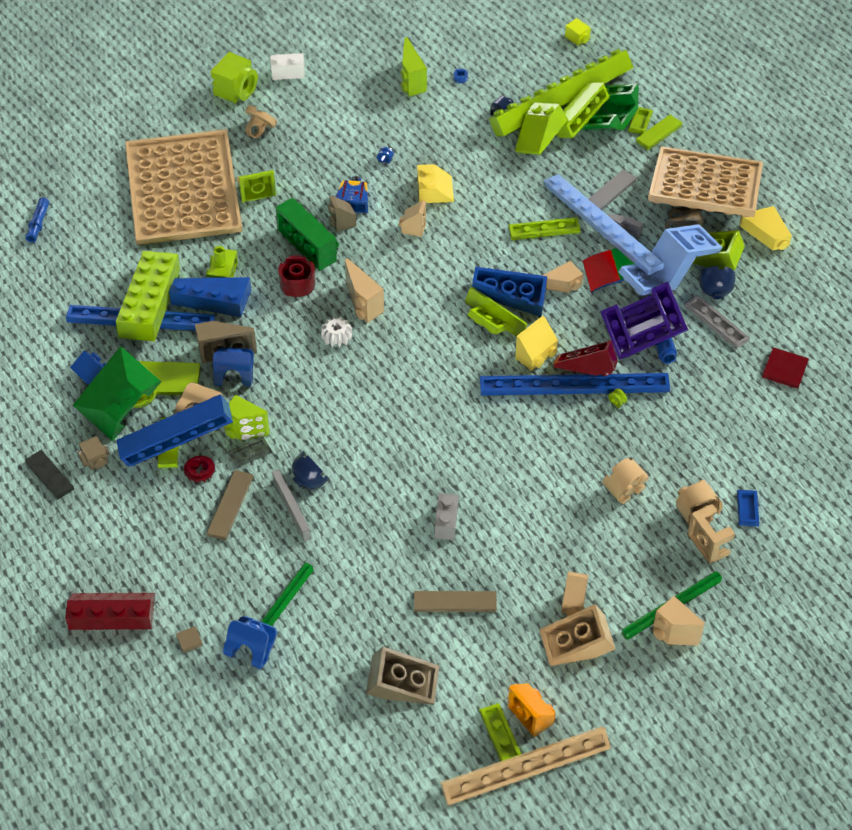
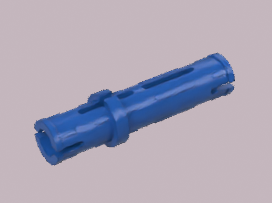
[25,197,50,243]

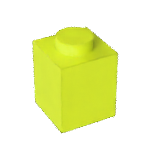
[565,18,591,46]

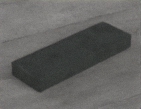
[25,450,74,500]

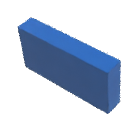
[737,490,759,526]

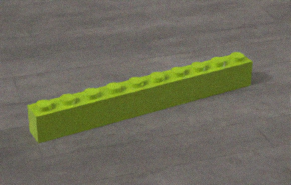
[488,49,634,137]

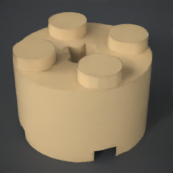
[602,458,649,505]
[676,480,723,524]

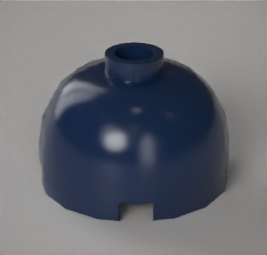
[699,266,736,299]
[292,451,329,489]

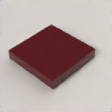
[762,347,809,389]

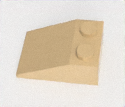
[345,258,384,323]
[539,604,615,666]

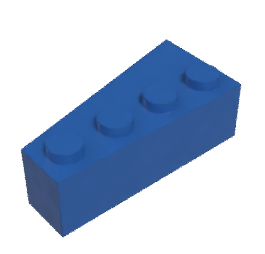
[472,266,547,317]
[169,277,252,317]

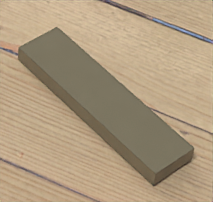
[207,470,253,541]
[414,591,497,612]

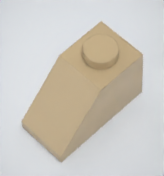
[399,201,426,237]
[542,261,583,293]
[562,571,588,616]

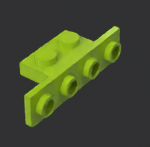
[465,287,528,337]

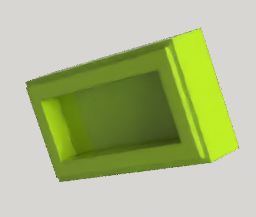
[628,107,653,135]

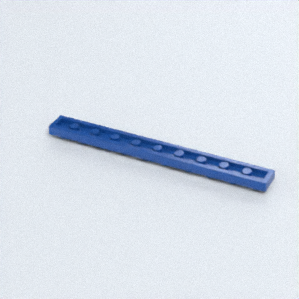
[480,373,670,396]

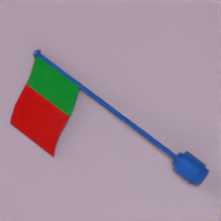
[582,248,677,364]

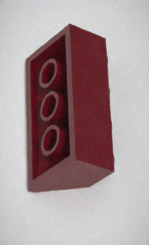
[65,593,155,630]

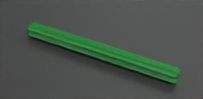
[621,571,722,640]

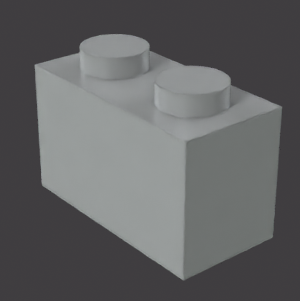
[435,493,459,540]

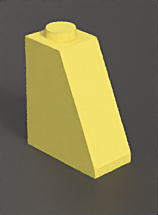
[739,206,792,250]

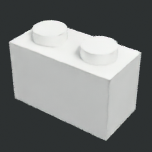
[270,53,305,80]

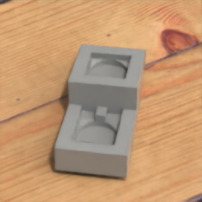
[608,214,644,238]

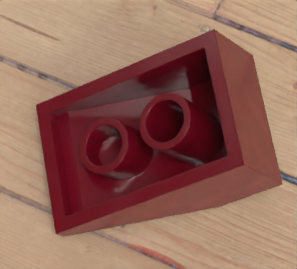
[553,340,618,376]

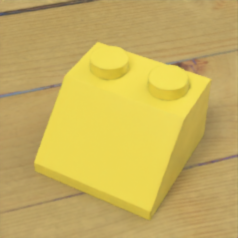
[417,164,454,203]
[515,316,558,371]

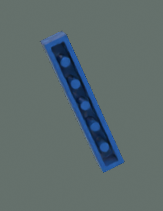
[116,394,233,467]

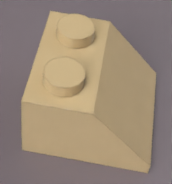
[652,596,705,645]

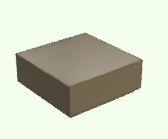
[176,626,203,653]

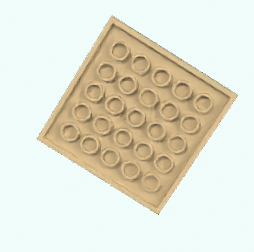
[648,147,763,217]

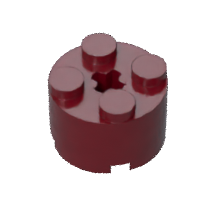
[278,255,316,297]

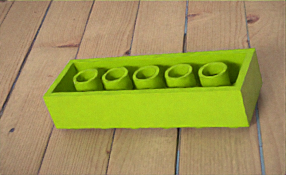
[116,251,180,342]

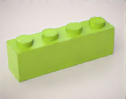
[556,82,610,139]

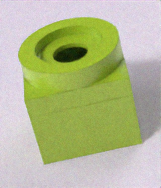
[210,52,258,104]

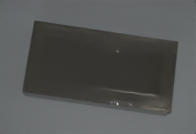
[228,437,272,468]

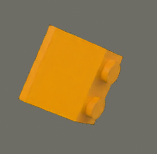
[507,683,555,737]

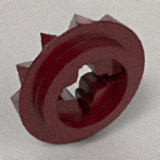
[184,455,215,483]

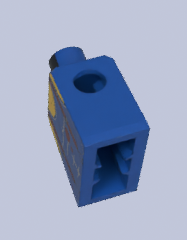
[335,176,368,213]

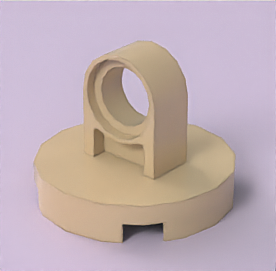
[245,105,277,138]

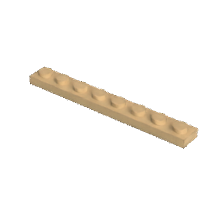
[440,726,611,805]

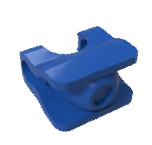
[213,348,254,387]
[223,616,277,669]

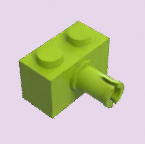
[206,246,238,278]

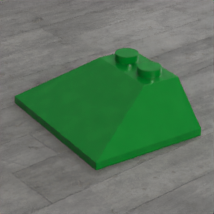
[581,83,639,131]
[72,346,162,441]

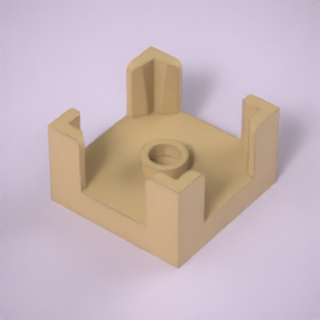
[687,504,735,564]

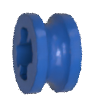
[453,68,468,83]
[377,147,394,163]

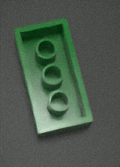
[275,197,337,271]

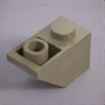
[327,196,356,232]

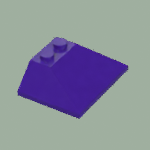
[600,281,688,360]

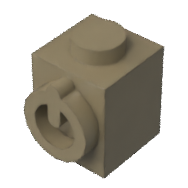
[77,436,110,470]

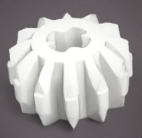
[321,317,352,348]

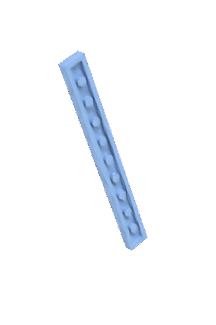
[544,174,664,275]

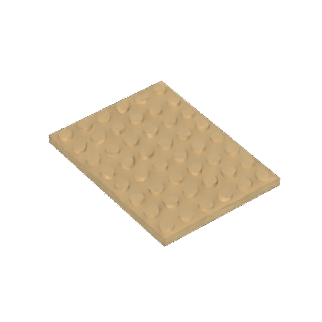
[125,129,243,245]

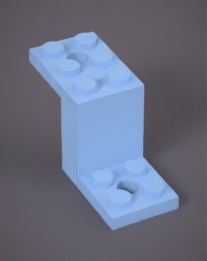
[619,225,722,296]

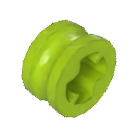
[608,389,627,408]

